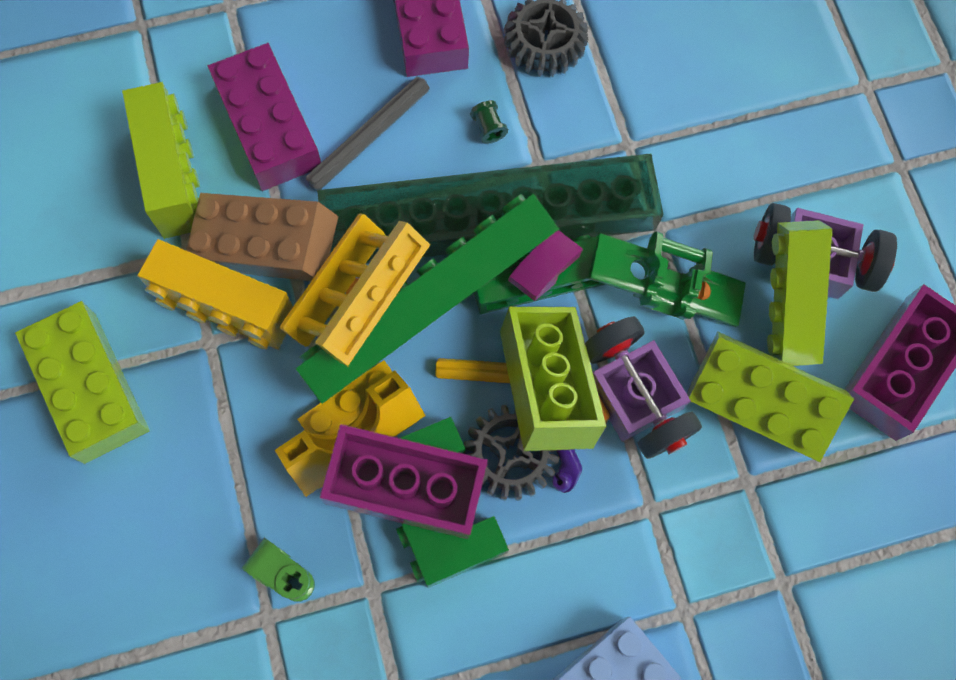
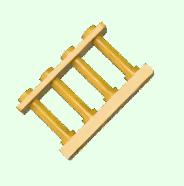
[280,214,430,366]

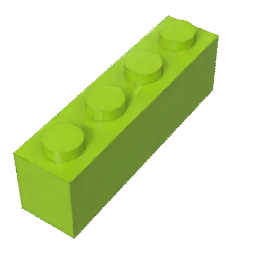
[767,220,832,366]

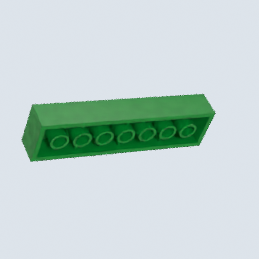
[295,194,559,404]

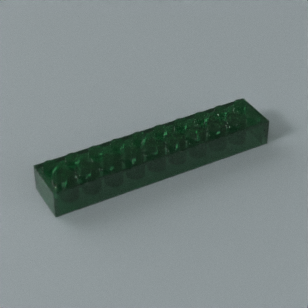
[317,154,664,264]

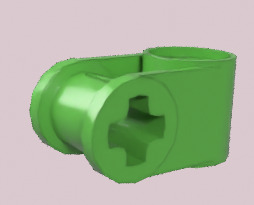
[242,538,315,602]

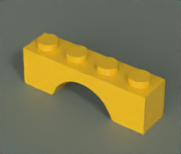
[274,370,425,497]

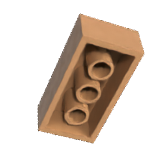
[186,193,338,281]

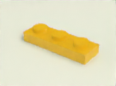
[297,360,393,436]

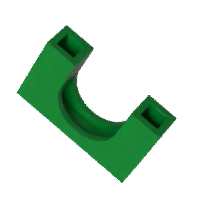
[396,417,509,588]

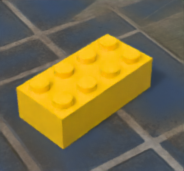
[137,239,293,350]

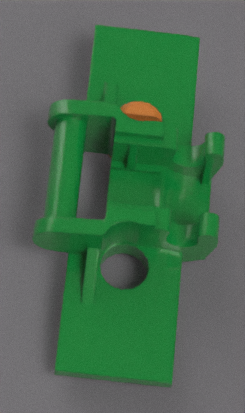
[589,231,746,327]

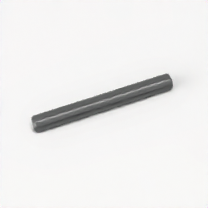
[306,76,430,191]

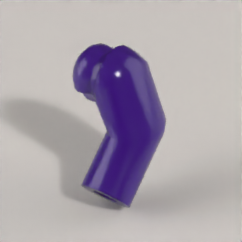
[552,449,583,493]

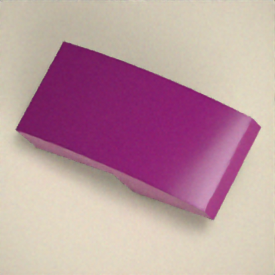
[508,230,583,301]

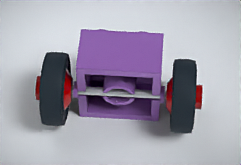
[754,203,897,299]
[585,316,702,459]

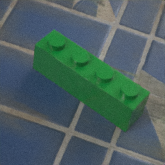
[474,235,605,315]

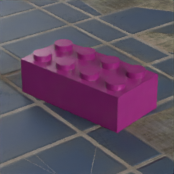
[394,0,469,77]
[207,43,321,191]
[844,284,956,441]
[320,424,488,539]

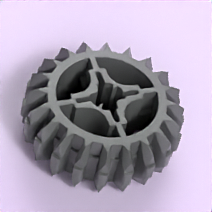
[504,0,589,77]
[464,405,559,501]

